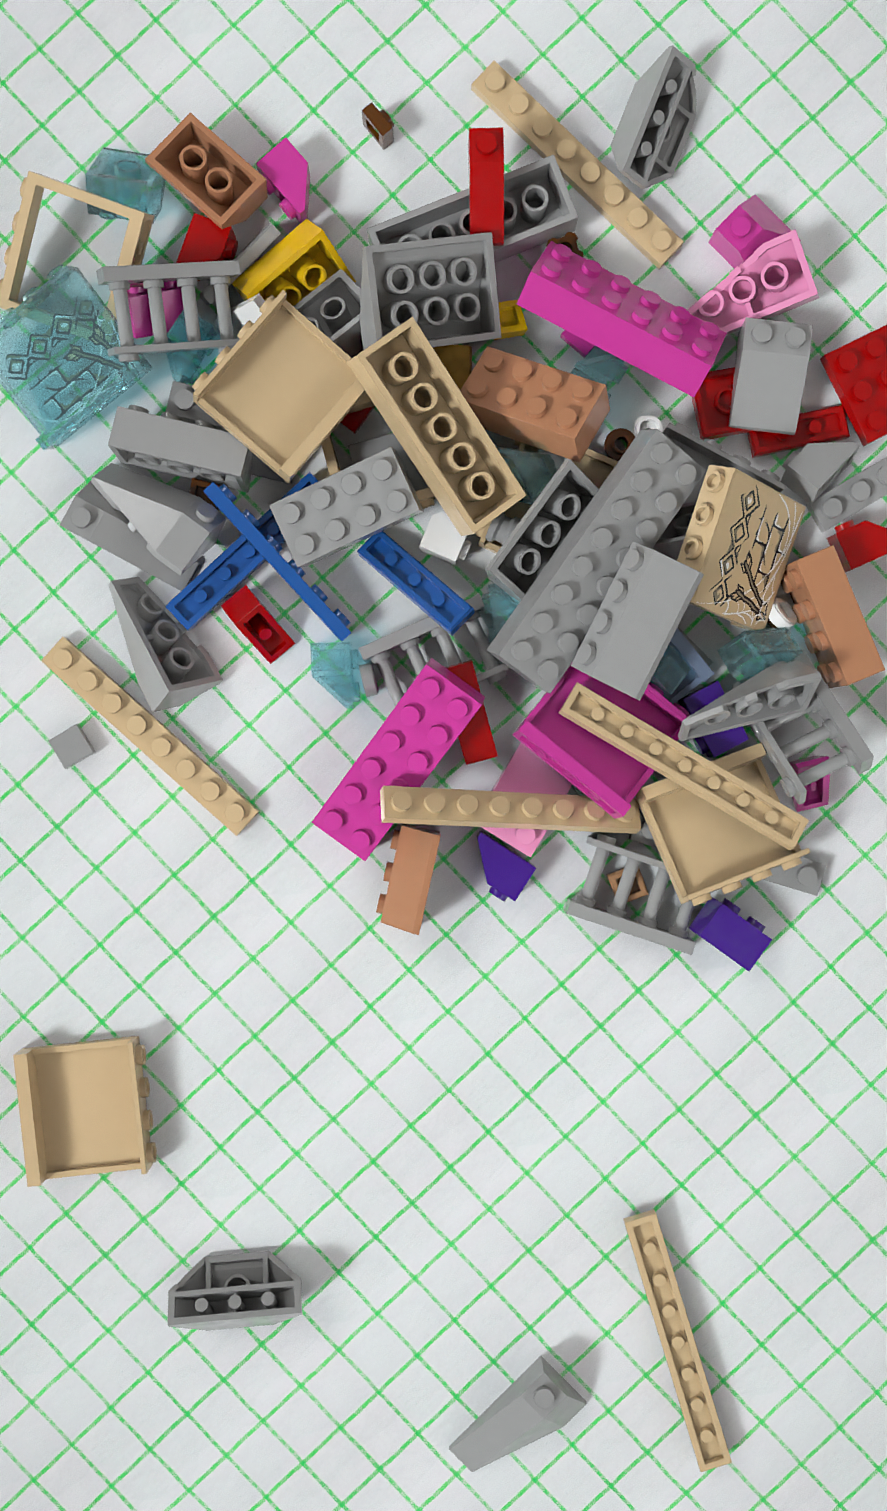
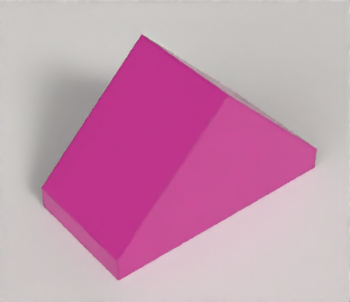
[789,756,830,812]

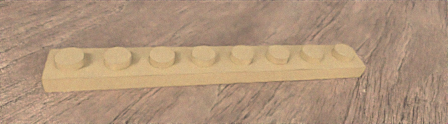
[471,60,684,269]
[41,637,259,836]
[559,682,809,850]
[380,785,641,834]
[623,1209,732,1472]

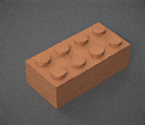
[460,346,610,463]
[781,545,885,688]

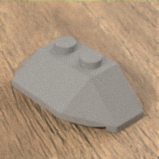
[611,45,696,189]
[168,1251,302,1331]

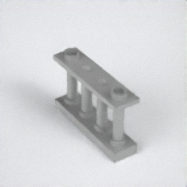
[96,260,241,362]
[358,594,510,716]
[732,649,874,805]
[564,833,696,955]

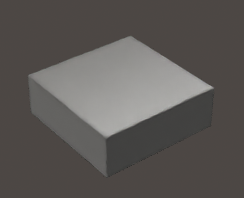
[49,724,95,769]

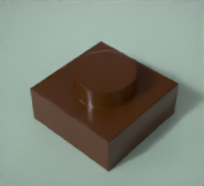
[361,102,394,150]

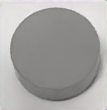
[359,663,379,697]

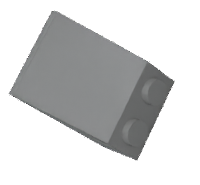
[729,317,813,435]

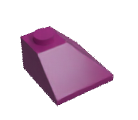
[708,194,801,269]

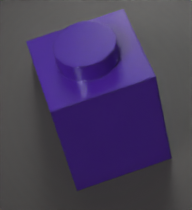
[476,831,536,902]

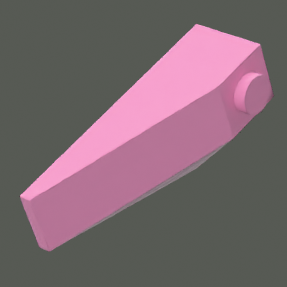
[688,229,819,335]

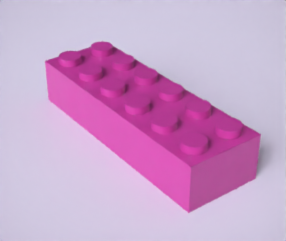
[517,241,727,397]
[311,657,485,861]

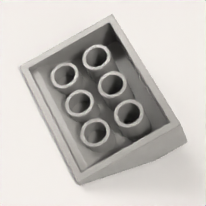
[360,232,502,350]

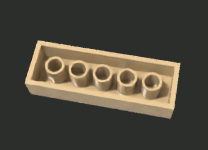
[347,316,526,536]

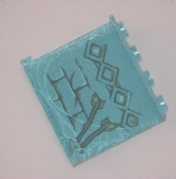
[0,265,153,450]

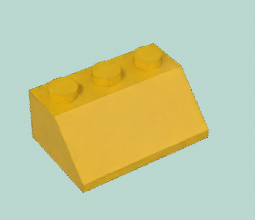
[232,218,356,306]

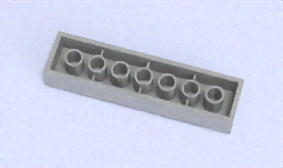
[486,429,706,693]

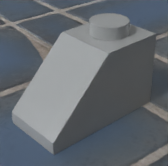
[780,442,860,505]

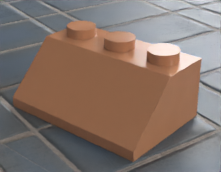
[145,112,268,229]
[376,824,441,935]

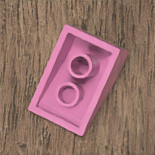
[482,742,572,857]

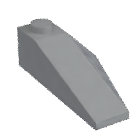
[91,463,227,575]
[60,481,200,591]
[108,577,223,712]
[678,660,822,742]
[449,1356,587,1472]

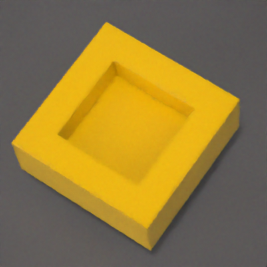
[494,299,528,340]

